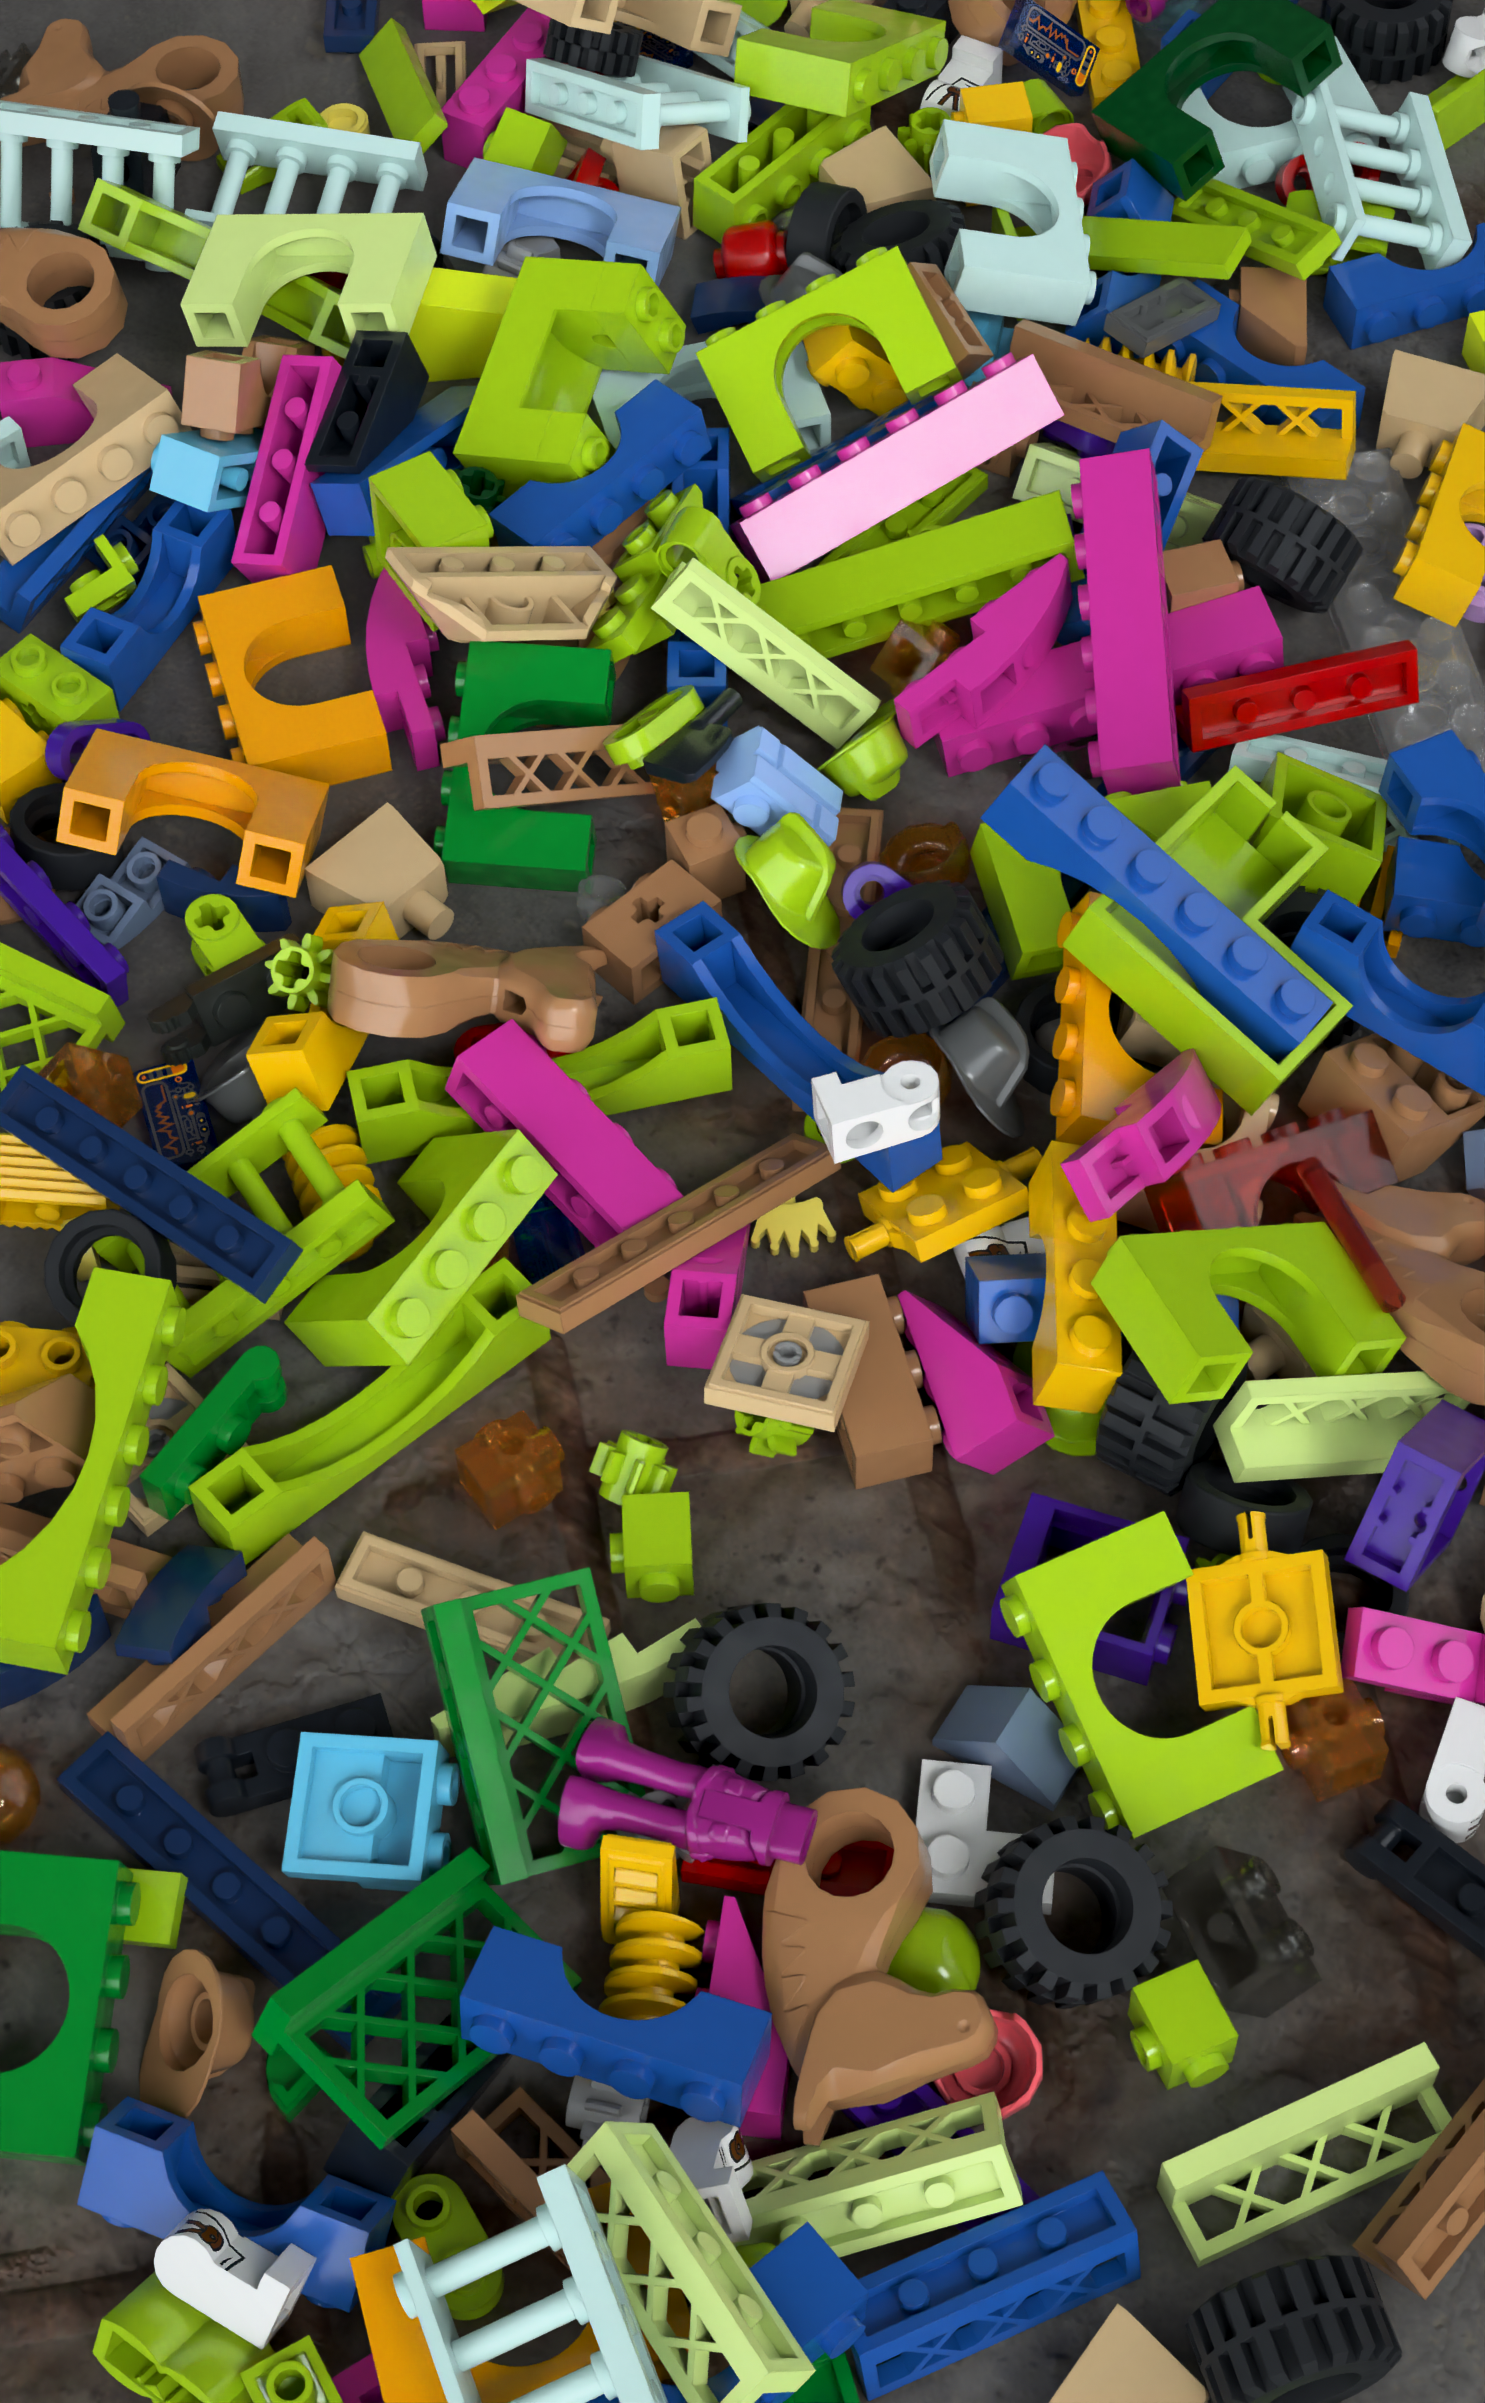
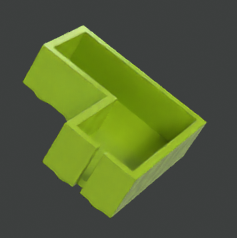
[1062,765,1353,1116]

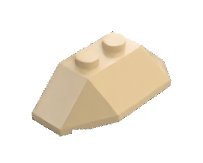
[385,546,617,643]

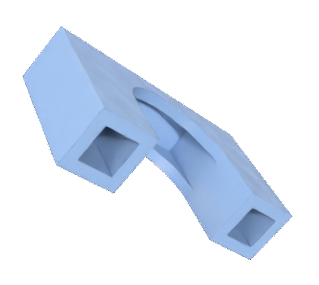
[440,157,681,287]

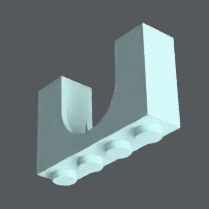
[1177,36,1381,197]
[929,119,1097,326]
[587,341,831,489]

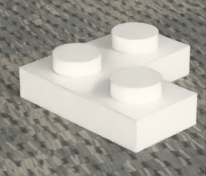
[916,1759,1054,1915]

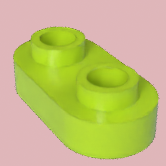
[603,685,704,770]
[392,2174,504,2320]

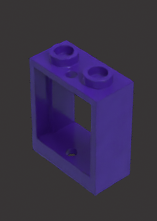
[1344,1399,1485,1592]
[990,1492,1197,1686]

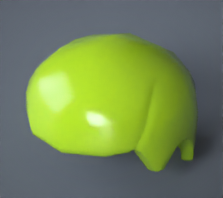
[887,1907,980,1993]

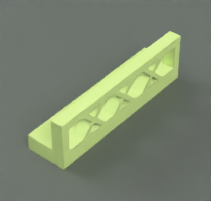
[1012,442,1222,551]
[651,557,881,750]
[1213,1371,1470,1483]
[1156,2042,1452,2268]
[732,2091,1023,2257]
[567,2121,816,2403]

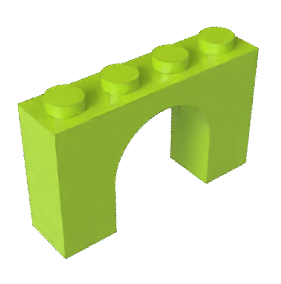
[734,0,948,117]
[696,246,963,483]
[970,781,1212,981]
[284,1129,558,1367]
[1091,1221,1407,1404]
[1000,1511,1284,1840]

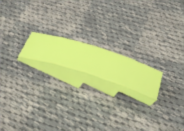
[430,1618,702,1757]

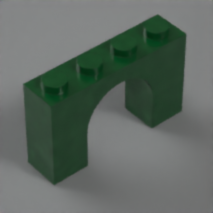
[1091,0,1343,201]

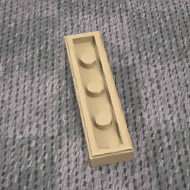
[335,1531,611,1667]

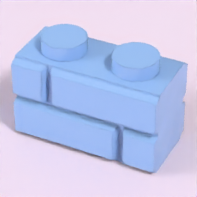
[711,725,843,847]

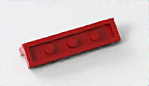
[1175,639,1419,753]

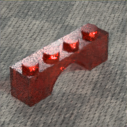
[1143,1107,1399,1233]

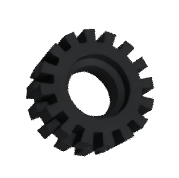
[543,18,644,77]

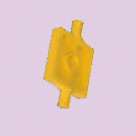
[844,1141,1042,1263]
[1186,1511,1344,1751]

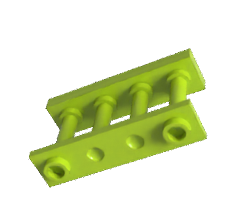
[93,1088,395,1378]

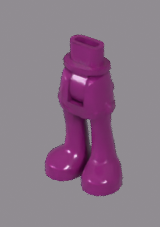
[558,1717,818,1866]

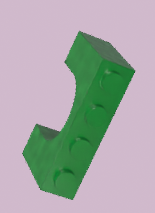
[434,641,616,893]
[0,1850,141,2166]

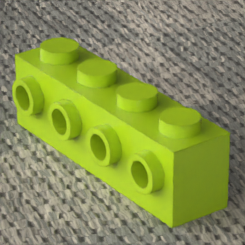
[693,104,871,244]

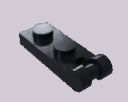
[194,1693,394,1817]
[1344,1799,1485,1962]

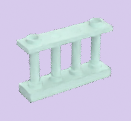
[525,55,751,150]
[1292,78,1472,270]
[0,100,200,272]
[184,111,428,227]
[393,2164,668,2403]

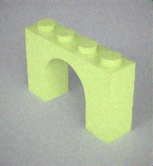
[180,213,437,347]

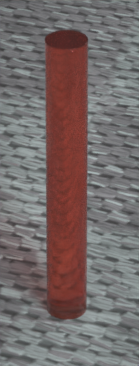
[1297,1157,1406,1313]

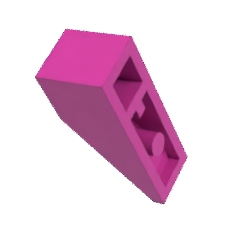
[0,357,173,448]

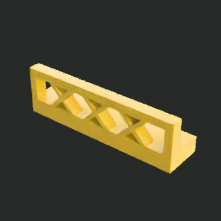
[1186,381,1356,480]

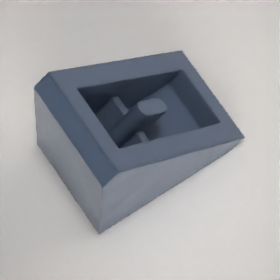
[932,1685,1081,1811]

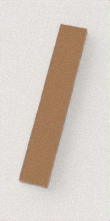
[792,807,884,1112]
[516,1133,841,1334]

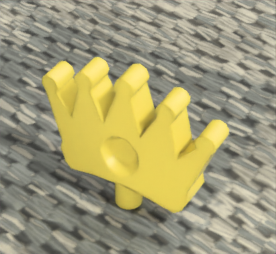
[751,1197,836,1258]

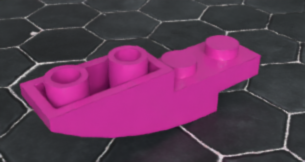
[894,553,1073,749]
[366,568,446,771]
[1060,1048,1221,1222]
[1341,1607,1485,1706]

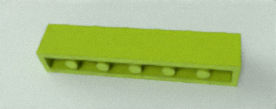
[756,490,1085,659]

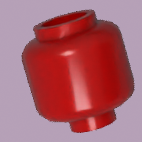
[713,220,788,279]

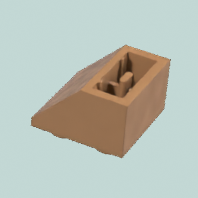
[1298,1033,1485,1189]
[0,1373,95,1503]

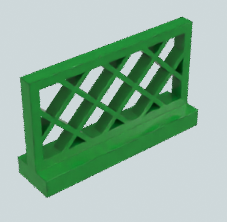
[421,1567,646,1885]
[251,1846,583,2150]

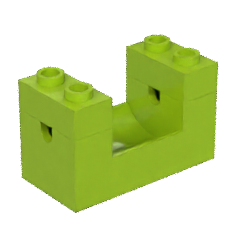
[453,256,686,498]

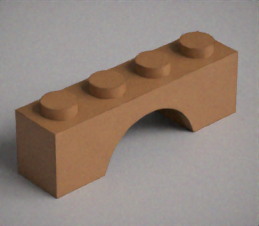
[181,335,315,441]

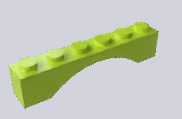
[78,178,351,359]
[346,997,733,1165]
[188,1257,551,1566]
[0,1267,186,1675]

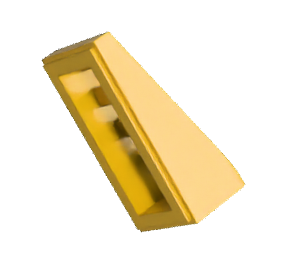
[600,1834,680,1944]

